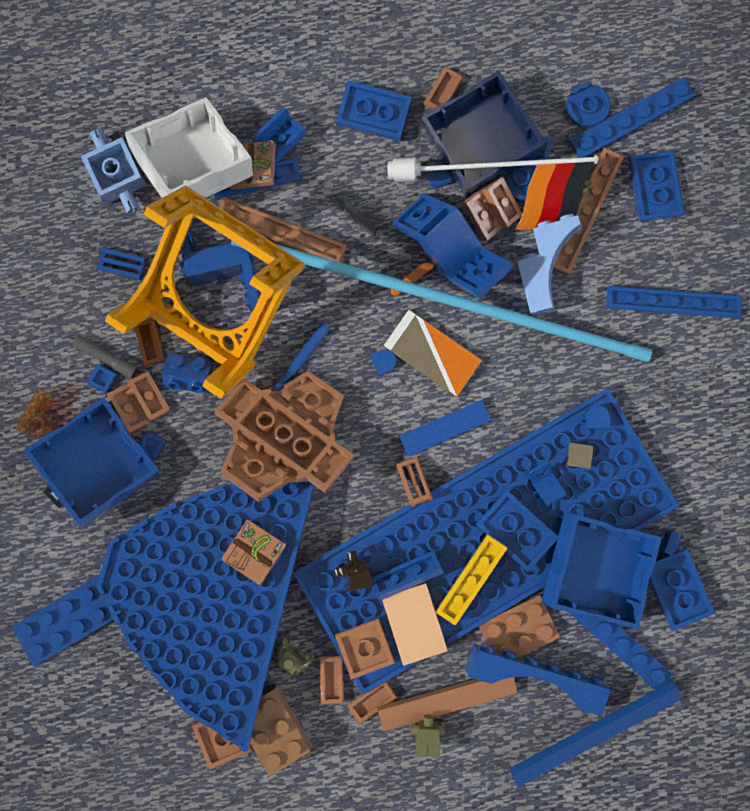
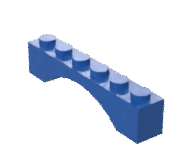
[465,643,611,716]

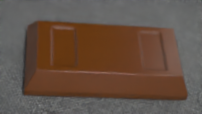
[134,318,166,366]

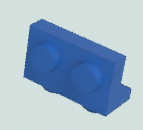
[252,107,307,164]
[162,353,213,393]

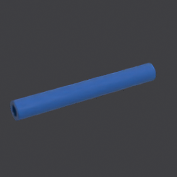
[271,323,330,391]

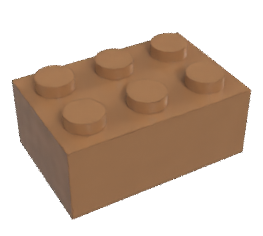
[250,684,312,777]

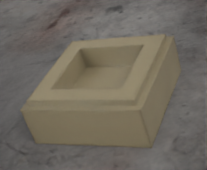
[566,443,593,469]

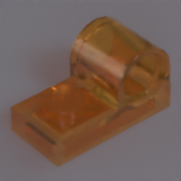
[15,388,52,438]

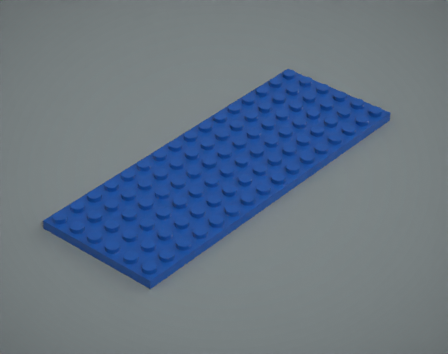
[293,388,679,695]

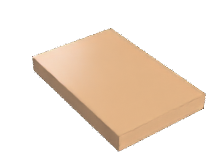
[382,583,448,666]

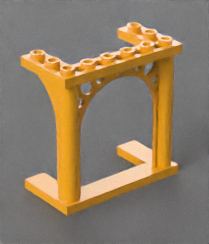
[105,185,305,399]

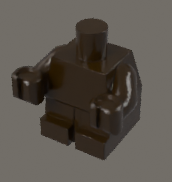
[334,551,373,591]

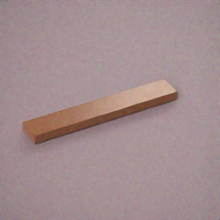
[553,147,624,276]
[219,197,347,262]
[377,677,517,732]

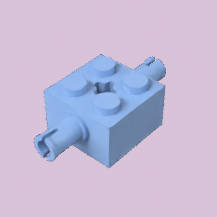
[81,129,147,215]

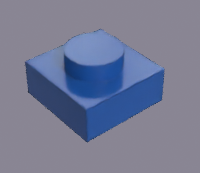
[658,530,681,556]

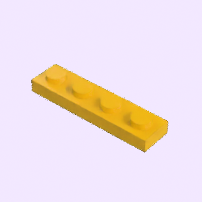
[436,534,507,626]

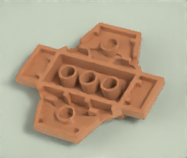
[215,371,354,502]

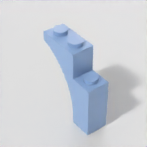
[517,214,582,315]

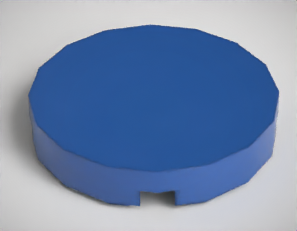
[566,83,611,128]

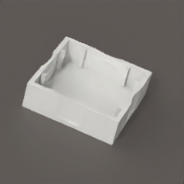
[125,98,253,198]

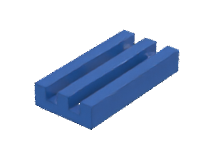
[96,247,147,281]

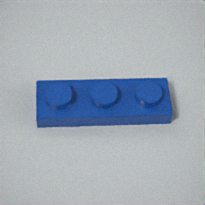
[371,550,443,601]

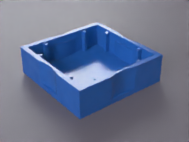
[23,398,159,529]
[542,512,662,629]

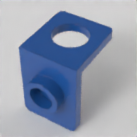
[529,461,567,506]

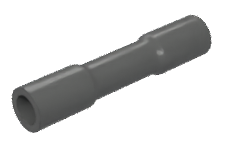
[72,335,138,379]

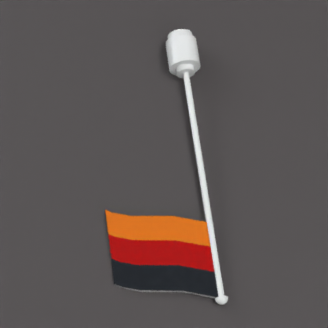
[387,155,599,230]

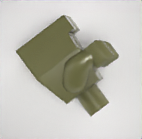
[274,637,314,677]
[409,714,445,757]

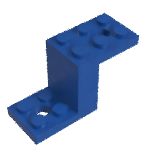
[392,193,513,299]
[180,227,261,311]

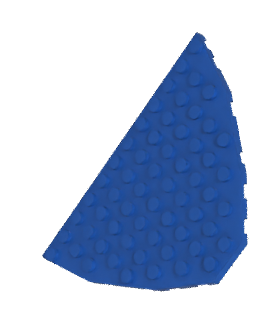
[96,481,315,752]

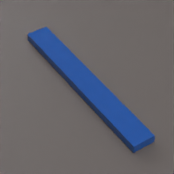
[509,681,681,787]

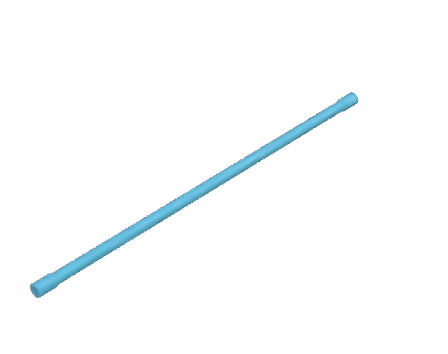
[231,240,652,362]

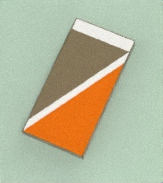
[383,309,483,398]

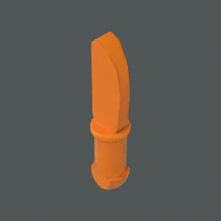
[391,263,434,296]

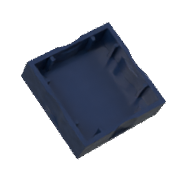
[421,71,546,198]

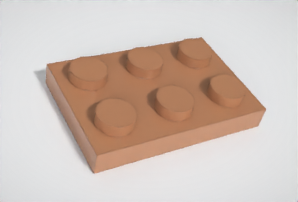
[478,594,560,657]

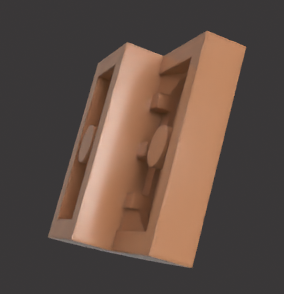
[462,177,522,241]
[107,371,170,434]

